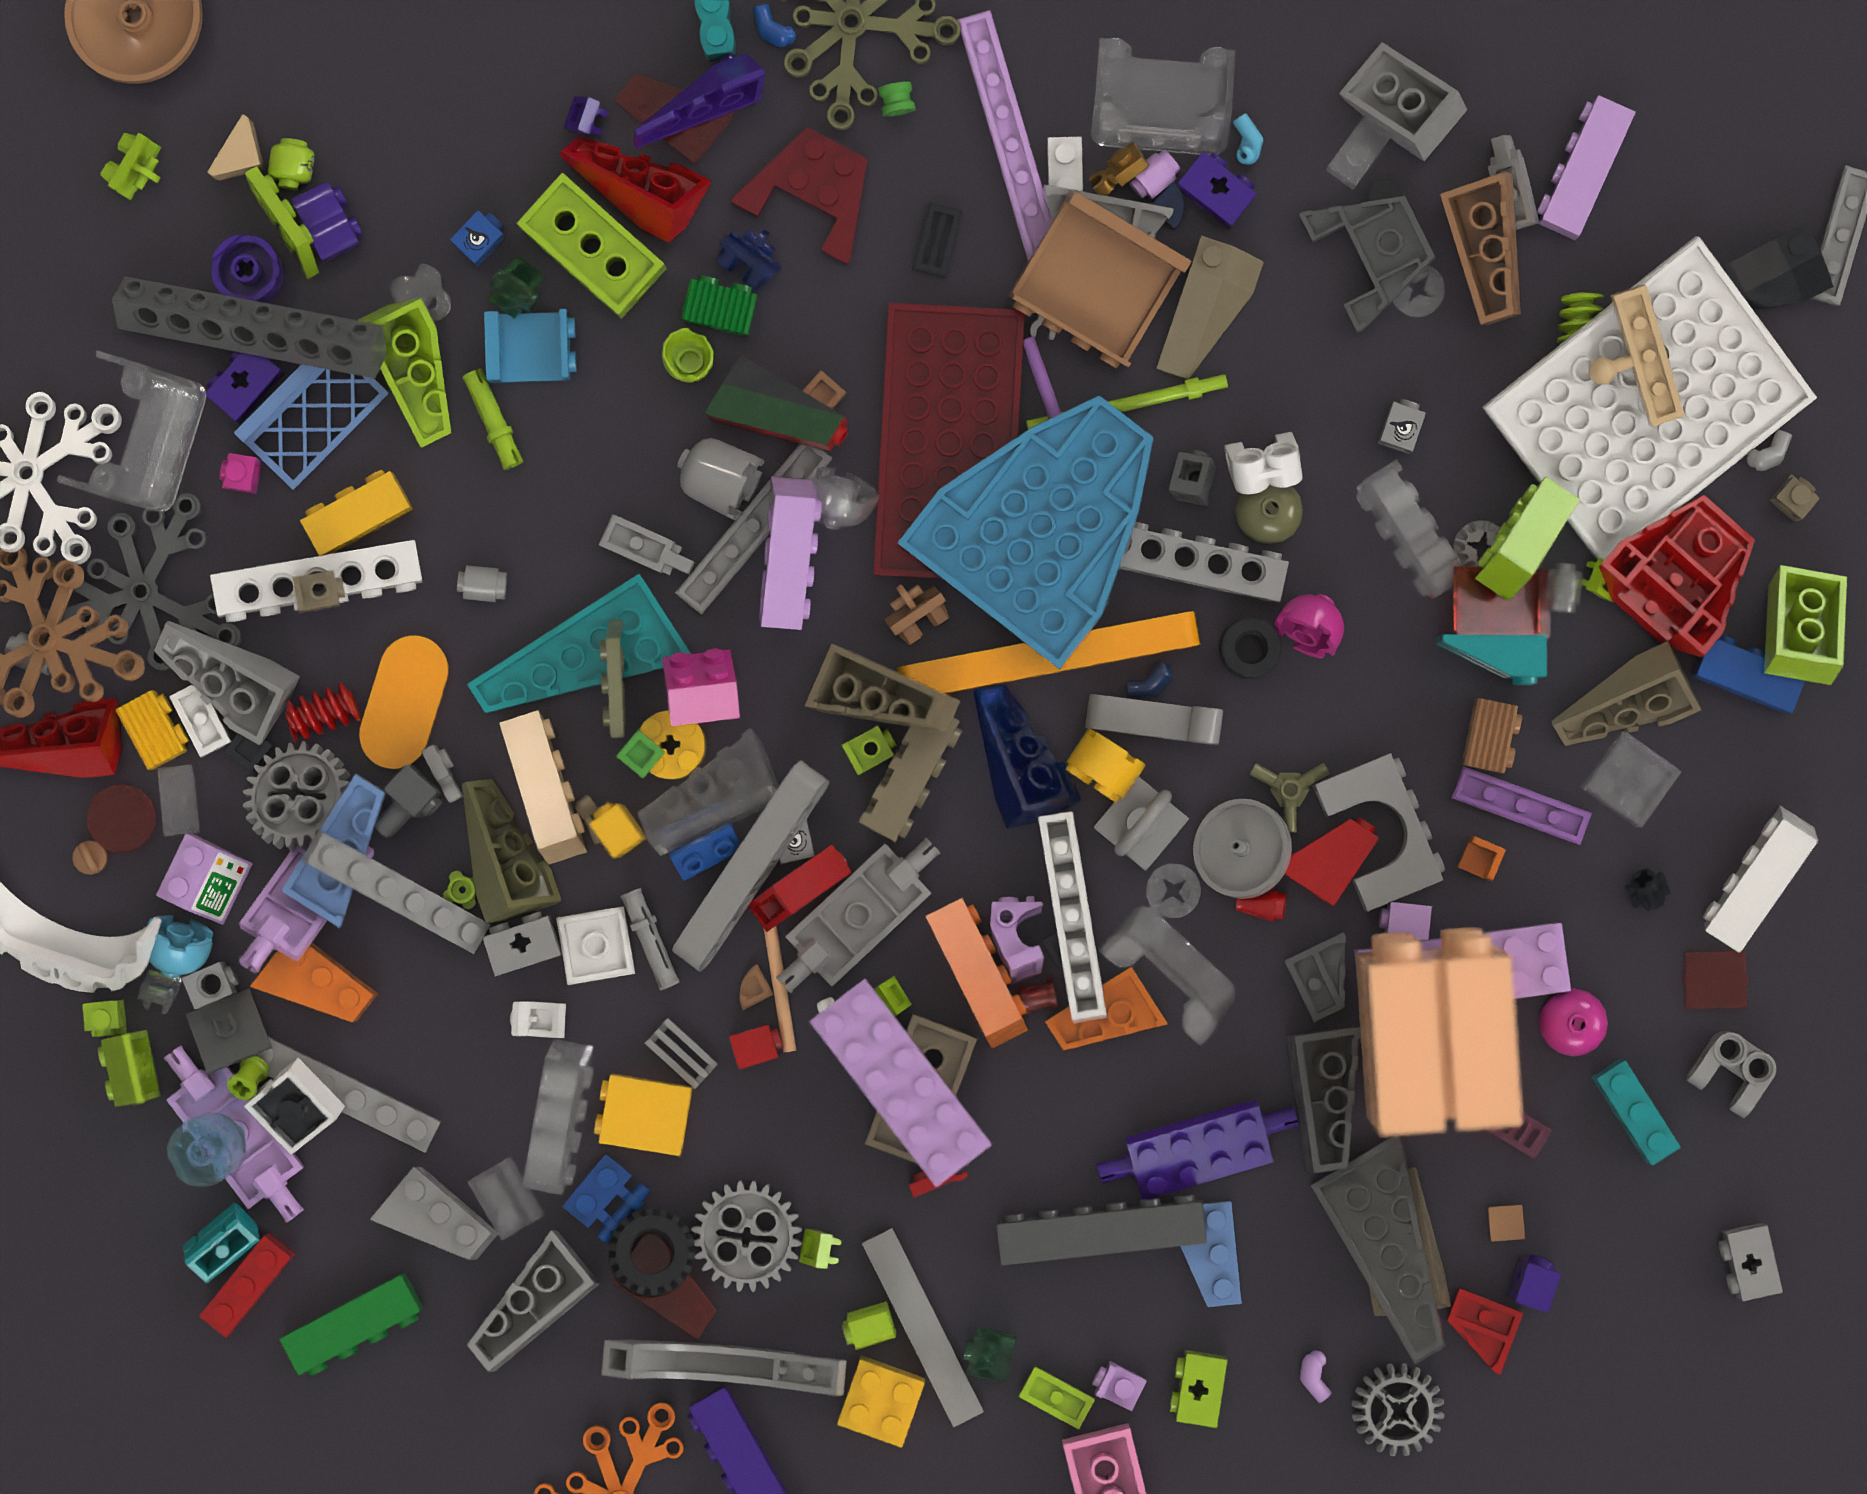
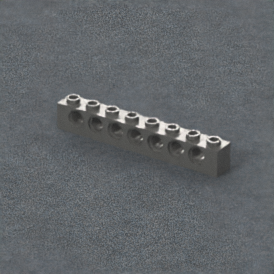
[112,276,387,378]

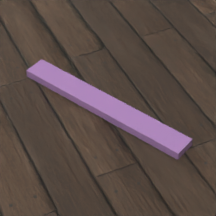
[957,10,1052,261]

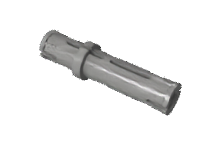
[620,888,680,990]

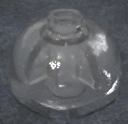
[811,467,880,530]

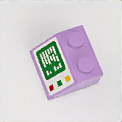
[156,834,254,925]

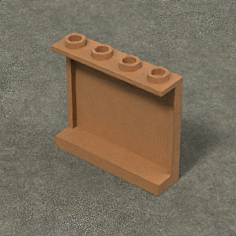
[1008,190,1192,369]

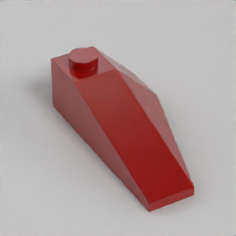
[560,136,711,243]
[0,698,122,778]

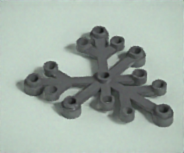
[30,493,242,671]

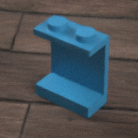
[484,309,577,383]

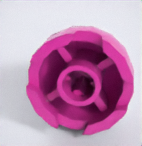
[1274,594,1344,658]
[1538,988,1608,1057]

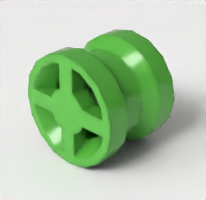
[878,82,916,116]

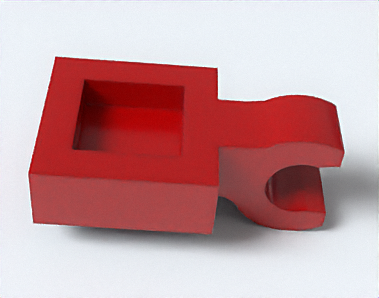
[909,1170,968,1198]

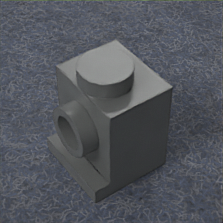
[1168,450,1217,506]

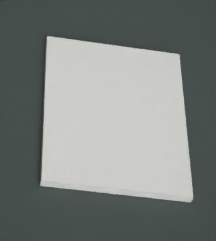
[1482,236,1817,560]

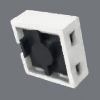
[244,1058,345,1155]

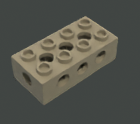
[865,1013,977,1164]

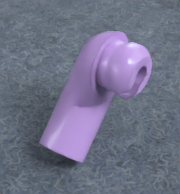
[1300,1350,1332,1403]

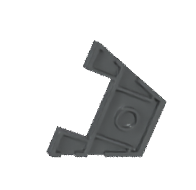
[1299,196,1436,333]

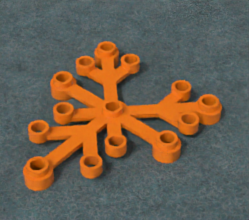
[534,1402,684,1494]

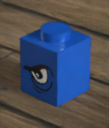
[450,210,506,267]

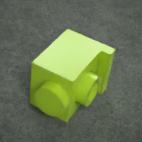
[842,726,897,776]
[82,999,127,1037]

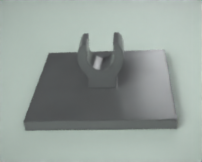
[186,988,272,1074]

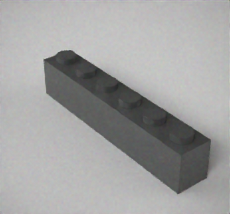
[997,1194,1207,1266]

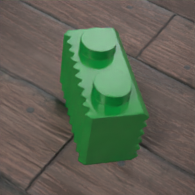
[681,275,758,337]

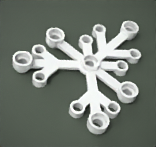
[0,392,122,564]

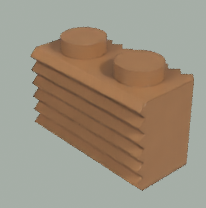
[1461,698,1522,774]

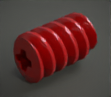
[285,682,361,743]

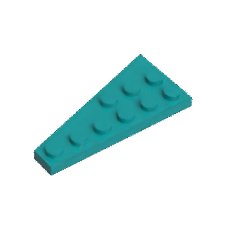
[467,574,691,713]

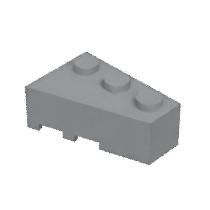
[370,1167,499,1260]

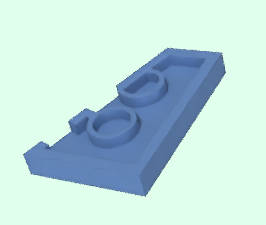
[1180,1200,1242,1307]

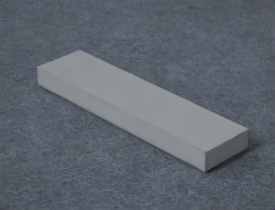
[1811,165,1867,306]

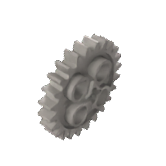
[243,741,351,852]
[691,1180,802,1292]

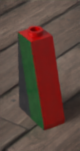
[705,355,849,451]

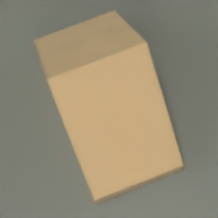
[207,114,265,181]

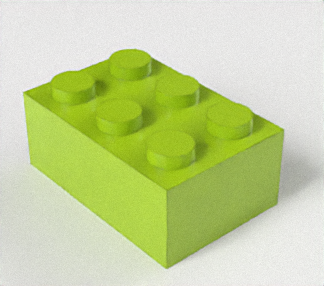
[1475,477,1580,601]
[1764,565,1847,685]

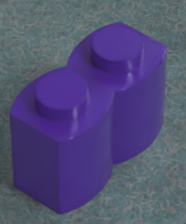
[292,181,363,263]

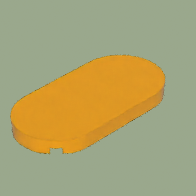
[359,636,449,769]

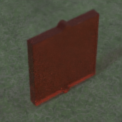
[1682,951,1749,1009]

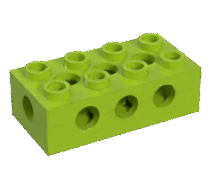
[516,173,667,319]

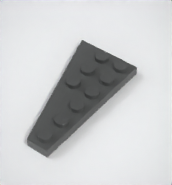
[1311,1134,1445,1364]

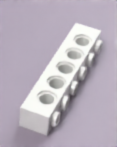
[210,540,422,622]
[1038,811,1107,1023]

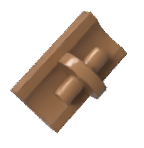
[884,584,949,645]

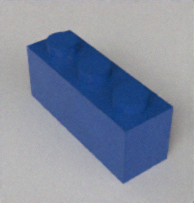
[1692,635,1805,714]

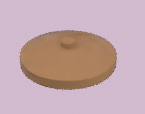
[64,0,203,84]

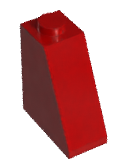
[1284,817,1379,906]
[748,845,852,932]

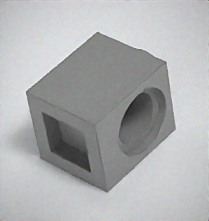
[182,961,239,1009]

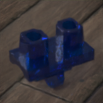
[716,229,782,290]

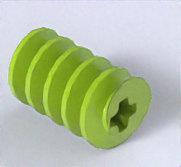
[1557,292,1604,345]

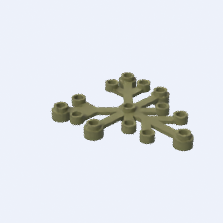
[777,0,960,131]

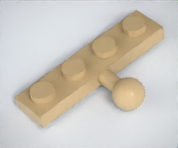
[1589,284,1685,427]

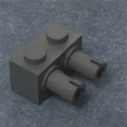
[375,764,444,838]

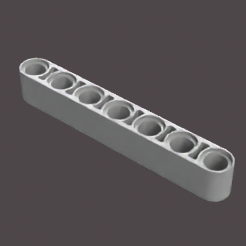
[672,761,829,972]

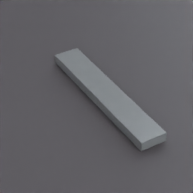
[675,444,832,615]
[862,1227,984,1427]

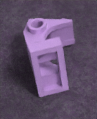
[990,896,1044,985]

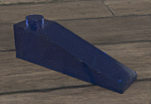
[973,684,1081,829]

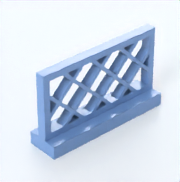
[234,364,389,490]

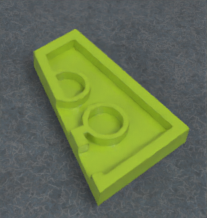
[245,166,319,280]

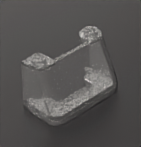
[1091,38,1236,155]
[1096,906,1236,1045]

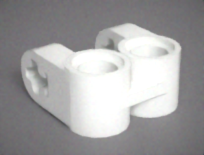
[1224,432,1303,494]

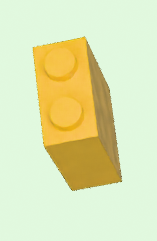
[594,1073,693,1156]

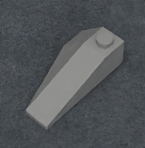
[154,621,300,745]

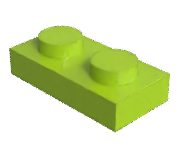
[1018,1365,1095,1429]

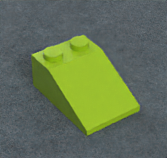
[98,1030,161,1107]

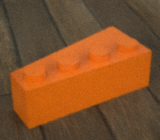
[926,898,1028,1049]

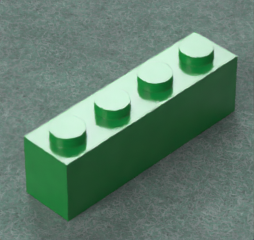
[279,1272,424,1377]

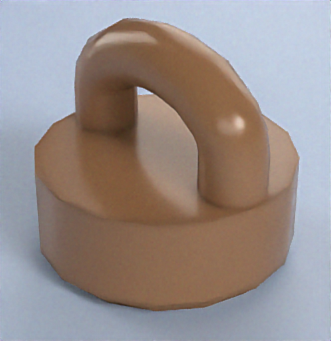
[72,841,109,875]

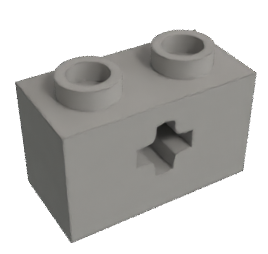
[482,911,562,976]
[1719,1223,1783,1301]

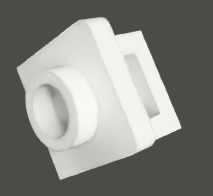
[510,1001,566,1038]

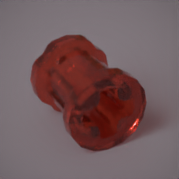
[1019,978,1058,1015]

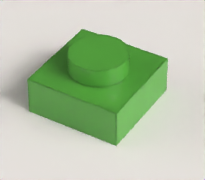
[616,730,665,778]

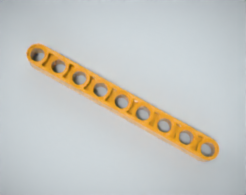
[896,611,1201,694]

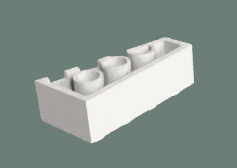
[1703,806,1818,953]

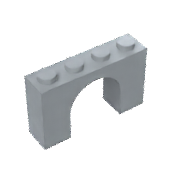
[1312,753,1446,911]

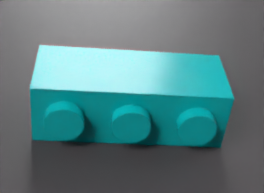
[1591,1058,1681,1166]

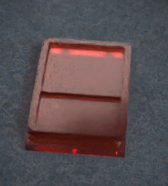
[1453,566,1551,638]

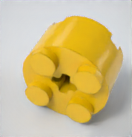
[639,710,706,780]
[1066,728,1146,803]

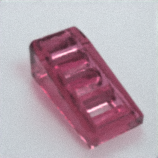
[1484,1111,1552,1159]

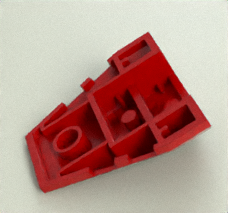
[1599,495,1755,658]

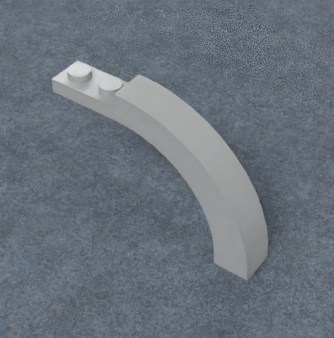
[602,1340,846,1396]

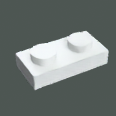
[1047,137,1083,191]
[169,685,232,757]

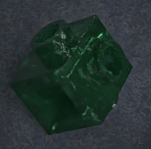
[487,256,545,319]
[963,1327,1017,1383]

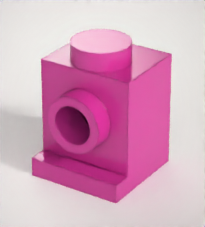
[220,453,262,494]

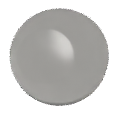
[1193,799,1292,899]

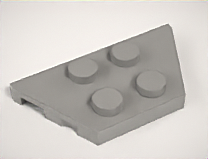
[1043,184,1174,238]

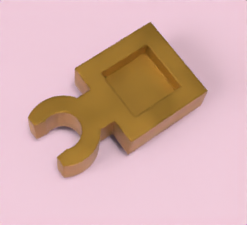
[1089,142,1149,196]

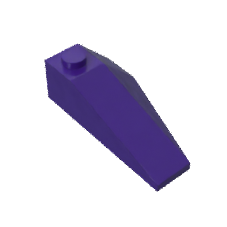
[633,53,766,149]

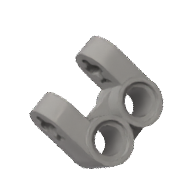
[1686,1031,1776,1118]

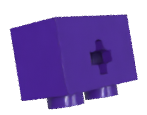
[1177,151,1257,230]
[205,351,285,424]
[1507,1254,1561,1313]

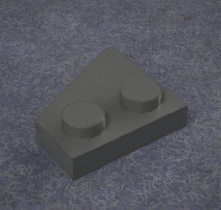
[1283,932,1346,1022]

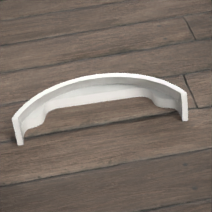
[0,882,162,993]

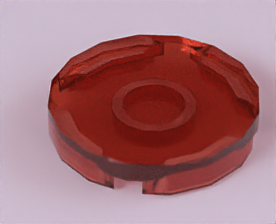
[87,785,156,853]

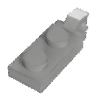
[1488,135,1540,230]
[599,514,695,575]

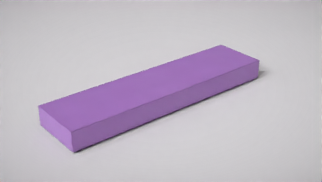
[1451,766,1592,845]

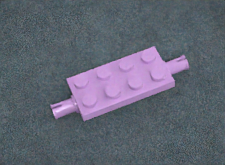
[239,840,374,973]
[163,1045,304,1223]

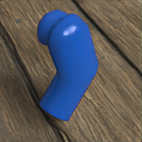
[753,4,796,47]

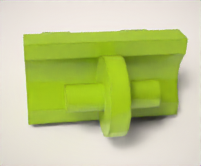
[100,133,161,200]

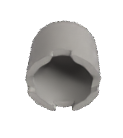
[677,438,764,521]

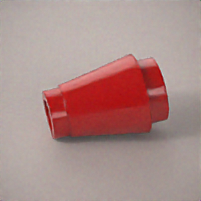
[1236,889,1287,923]

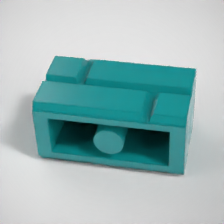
[183,1202,260,1284]

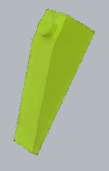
[358,297,451,448]

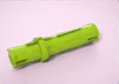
[462,368,524,470]

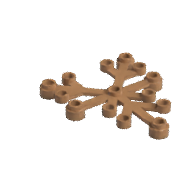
[0,542,145,718]

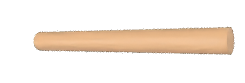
[763,926,797,1053]

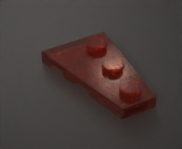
[615,74,737,165]
[612,1232,717,1340]

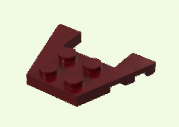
[731,127,868,265]

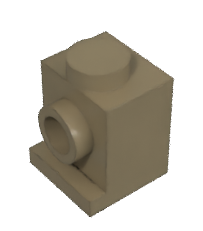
[1769,474,1820,522]
[292,570,345,613]

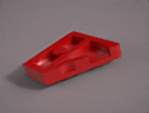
[1446,1287,1523,1375]

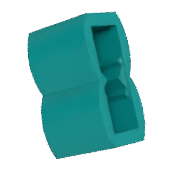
[695,0,736,62]

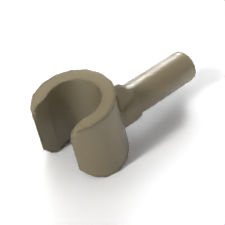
[575,795,601,845]

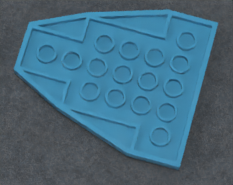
[898,396,1154,670]

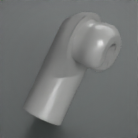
[1747,430,1792,471]

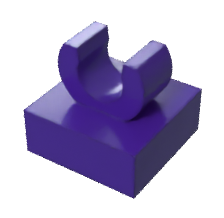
[564,96,608,134]

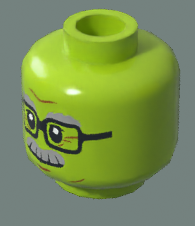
[268,138,314,191]

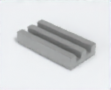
[645,1018,719,1089]

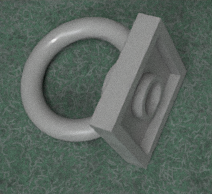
[1093,777,1189,871]

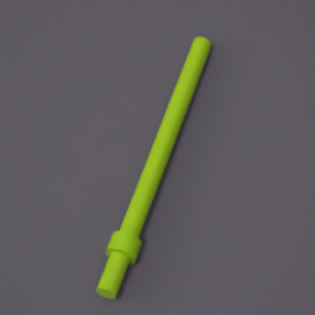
[1026,374,1228,430]

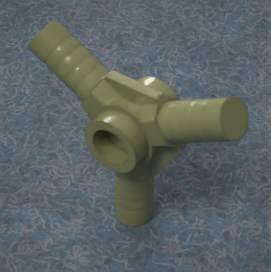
[1249,763,1330,832]

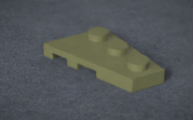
[600,619,626,738]

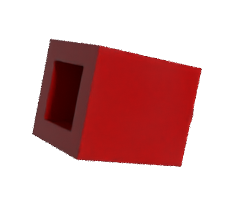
[729,1024,783,1070]

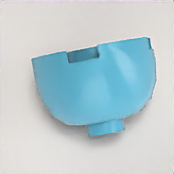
[147,915,213,978]

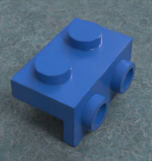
[668,817,741,881]

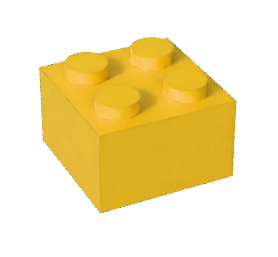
[837,1355,925,1448]

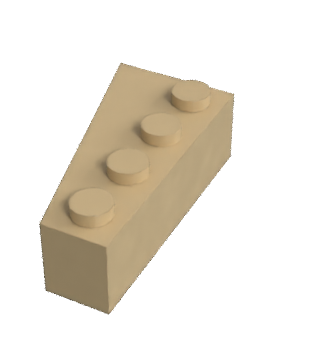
[499,710,587,865]

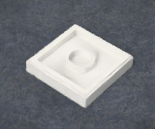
[556,906,636,985]

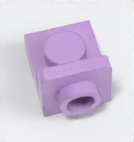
[1092,1361,1147,1411]

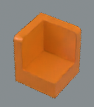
[1457,836,1506,881]

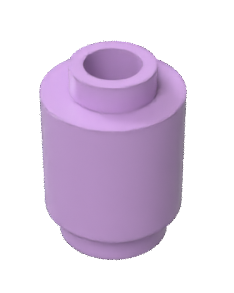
[1129,150,1181,200]

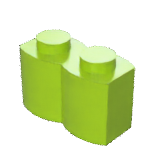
[842,1301,896,1350]

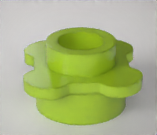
[443,871,476,909]

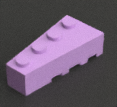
[759,476,822,630]

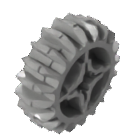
[1352,1363,1445,1456]

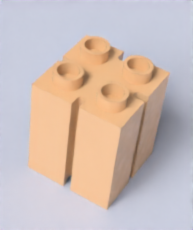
[1355,927,1522,1135]

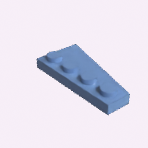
[281,774,386,928]

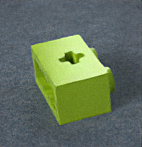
[1169,1350,1227,1428]

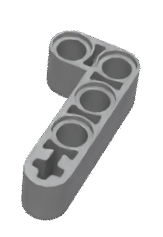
[1085,694,1223,745]

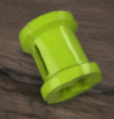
[227,1056,270,1100]

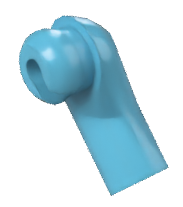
[1233,113,1263,165]

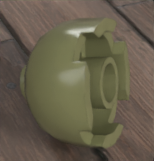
[1234,484,1303,546]

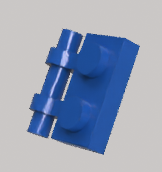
[562,1153,650,1243]

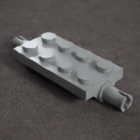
[776,837,941,993]

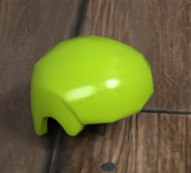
[662,328,714,383]

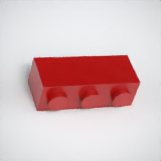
[199,1232,296,1338]

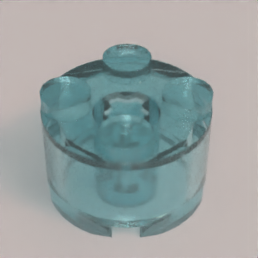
[167,1112,246,1187]

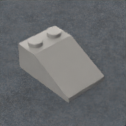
[1339,42,1467,161]

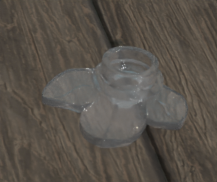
[390,263,451,321]

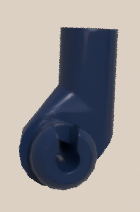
[1127,661,1173,698]

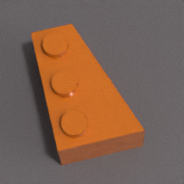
[250,943,378,1022]

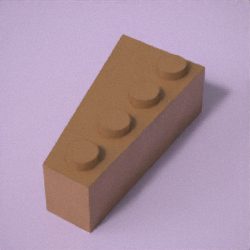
[1440,172,1521,325]

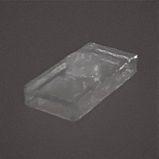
[1326,115,1391,190]
[157,765,200,836]

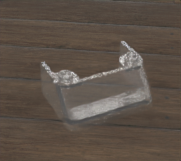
[57,350,206,512]

